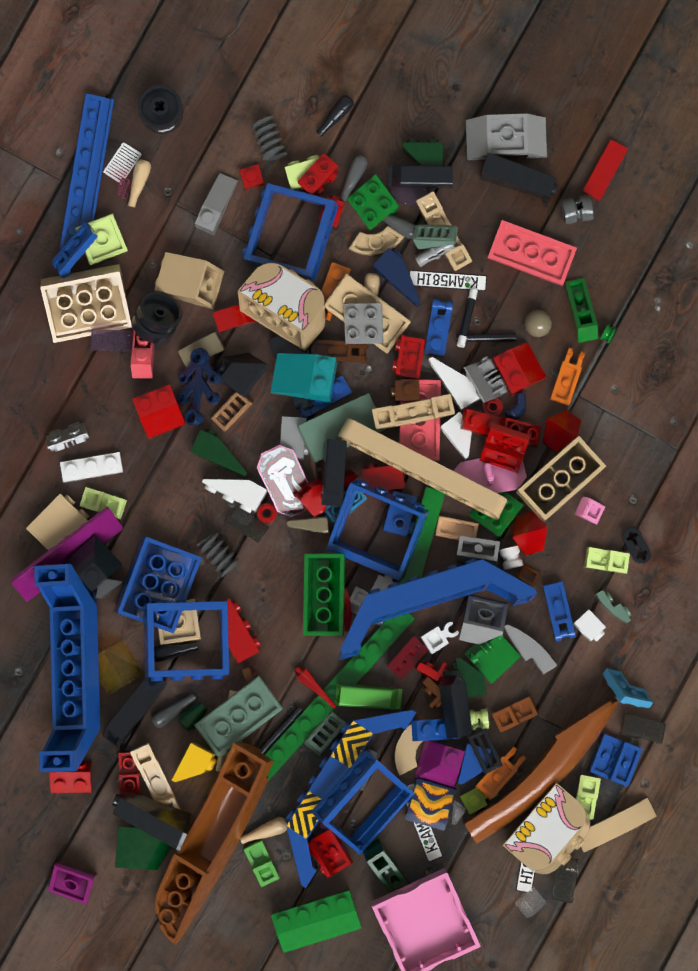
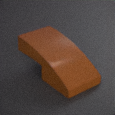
[492,696,539,733]

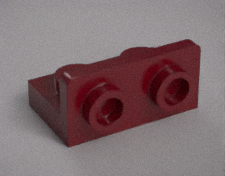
[387,636,428,679]

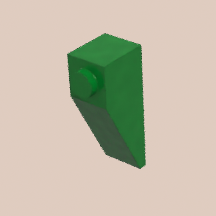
[565,278,598,343]

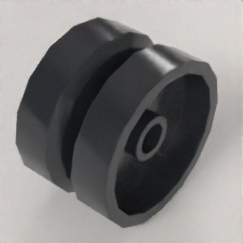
[138,85,184,134]
[132,292,183,344]

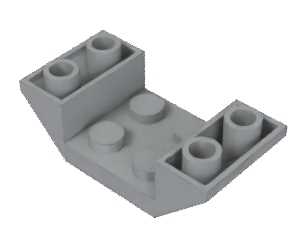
[466,114,547,160]

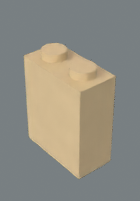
[26,494,90,550]

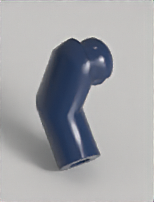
[506,393,526,420]

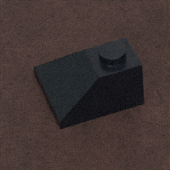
[213,353,269,398]
[65,535,122,592]

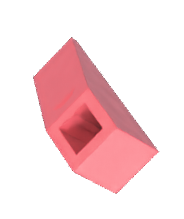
[131,331,154,379]

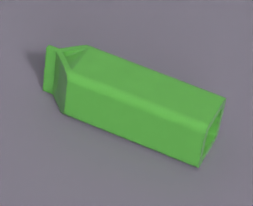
[335,683,403,710]

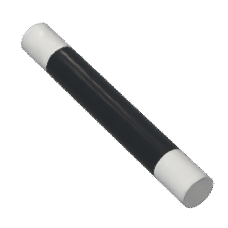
[457,289,478,348]

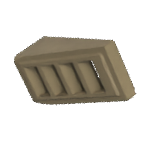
[287,517,329,534]

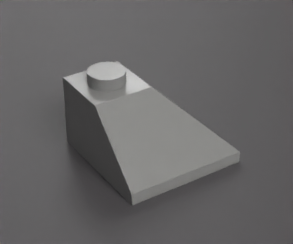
[459,596,508,644]

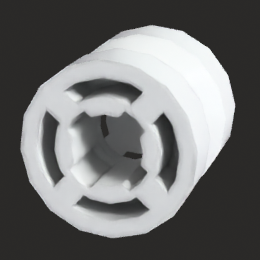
[499,546,523,570]

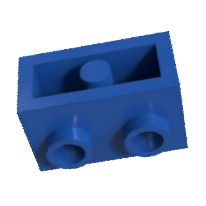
[383,491,419,537]

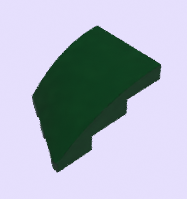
[115,826,171,870]

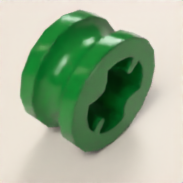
[600,324,617,344]

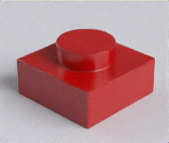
[239,164,264,190]

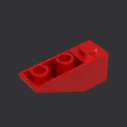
[294,470,359,517]
[227,598,261,664]

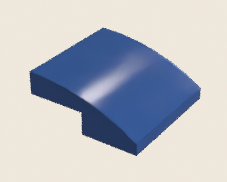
[587,733,643,787]

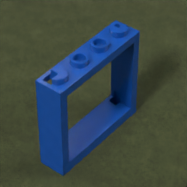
[243,183,339,282]
[326,479,429,581]
[144,601,229,681]
[311,750,415,855]

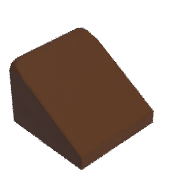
[516,564,541,588]

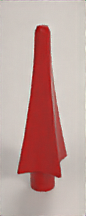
[294,666,336,708]

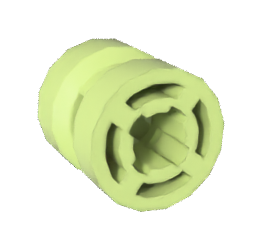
[470,709,489,730]

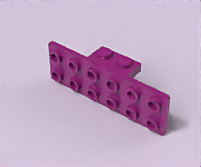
[10,507,123,602]

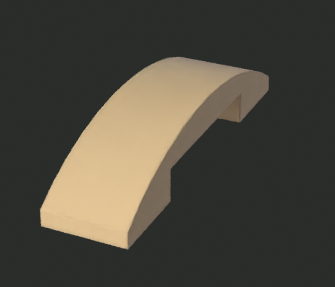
[416,191,472,271]
[372,394,455,429]
[130,743,181,810]
[581,798,656,852]

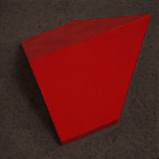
[542,410,582,453]
[512,511,548,555]

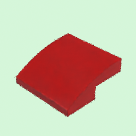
[479,423,531,473]

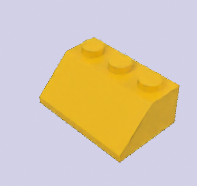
[172,742,218,782]

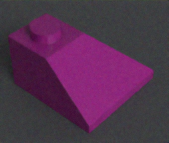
[414,741,465,788]

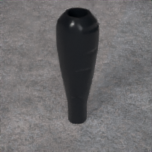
[316,95,354,137]
[154,642,199,663]

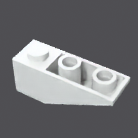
[202,479,268,513]

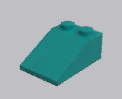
[270,353,337,402]

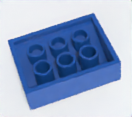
[113,536,202,634]

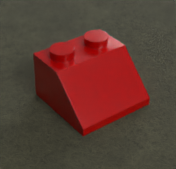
[492,342,547,396]
[132,384,186,439]

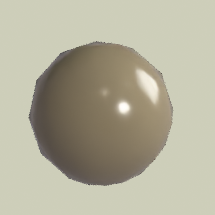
[524,309,552,337]

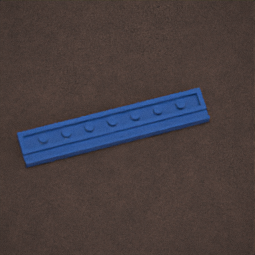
[59,94,114,256]

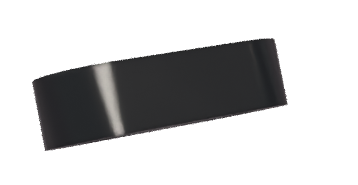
[622,528,651,564]

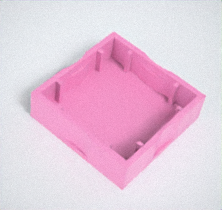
[371,868,481,971]

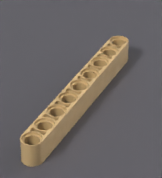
[337,418,507,519]

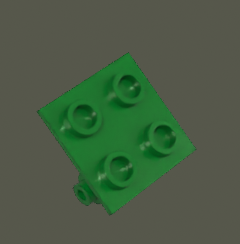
[347,174,399,231]
[469,492,523,537]
[464,635,521,684]

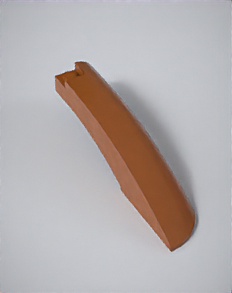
[463,695,619,844]
[155,742,274,945]

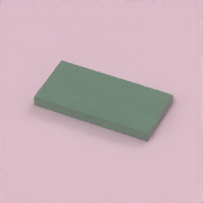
[297,393,386,463]
[194,676,284,758]

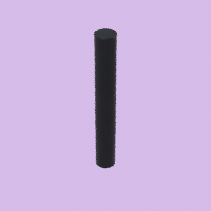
[456,333,516,342]
[259,705,303,754]

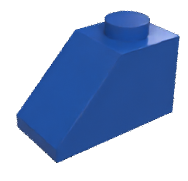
[457,744,494,784]

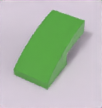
[243,839,280,887]

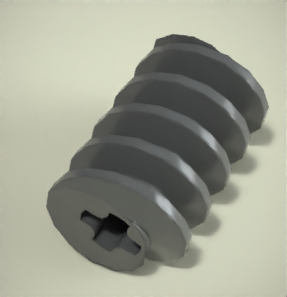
[252,115,287,161]
[196,532,239,578]

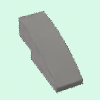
[504,624,557,675]

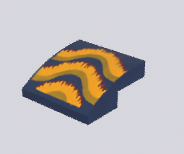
[405,777,456,831]

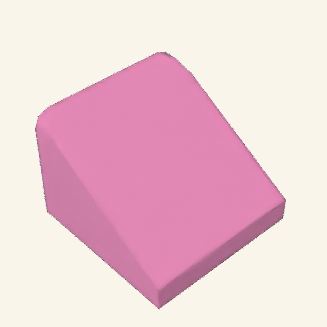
[575,497,605,525]

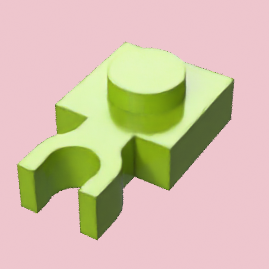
[460,788,498,814]

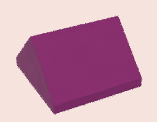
[48,861,97,905]

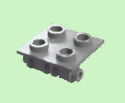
[344,302,384,344]
[464,356,507,403]
[46,422,89,452]

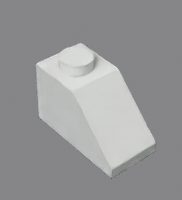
[440,412,472,460]

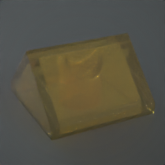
[98,641,144,696]

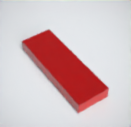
[582,140,628,202]

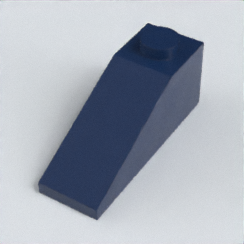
[373,248,421,308]

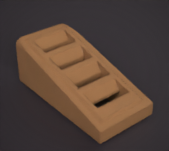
[211,392,254,432]

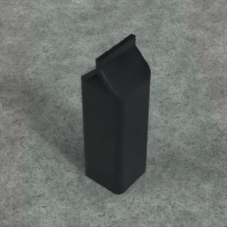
[388,165,453,188]
[321,439,347,507]
[439,670,473,738]

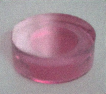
[117,178,131,199]

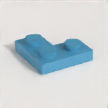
[603,668,654,708]

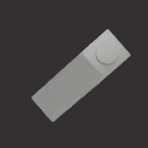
[195,173,238,236]

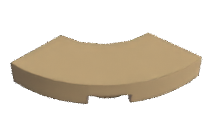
[349,226,404,256]
[395,724,423,776]

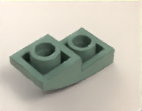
[595,590,631,623]

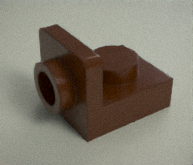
[422,677,442,708]

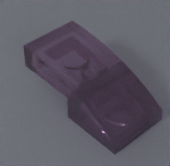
[91,330,134,352]

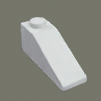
[428,357,480,412]

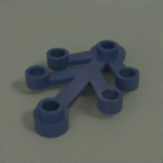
[177,348,222,426]

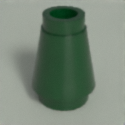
[177,702,208,731]

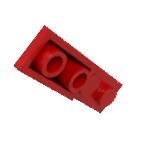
[460,409,541,446]

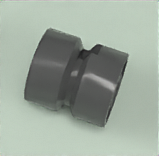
[561,194,594,225]

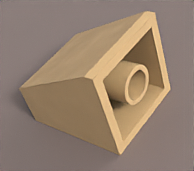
[154,252,225,309]

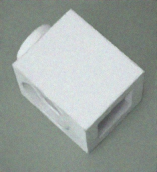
[573,610,606,642]

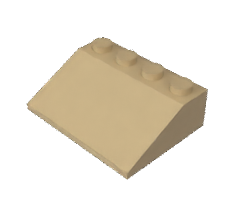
[40,264,132,343]

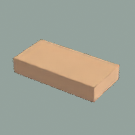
[435,516,479,540]

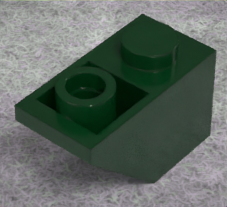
[402,139,443,166]
[452,658,487,698]

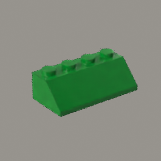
[303,554,345,636]
[271,889,362,953]

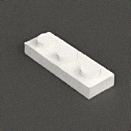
[60,452,123,483]

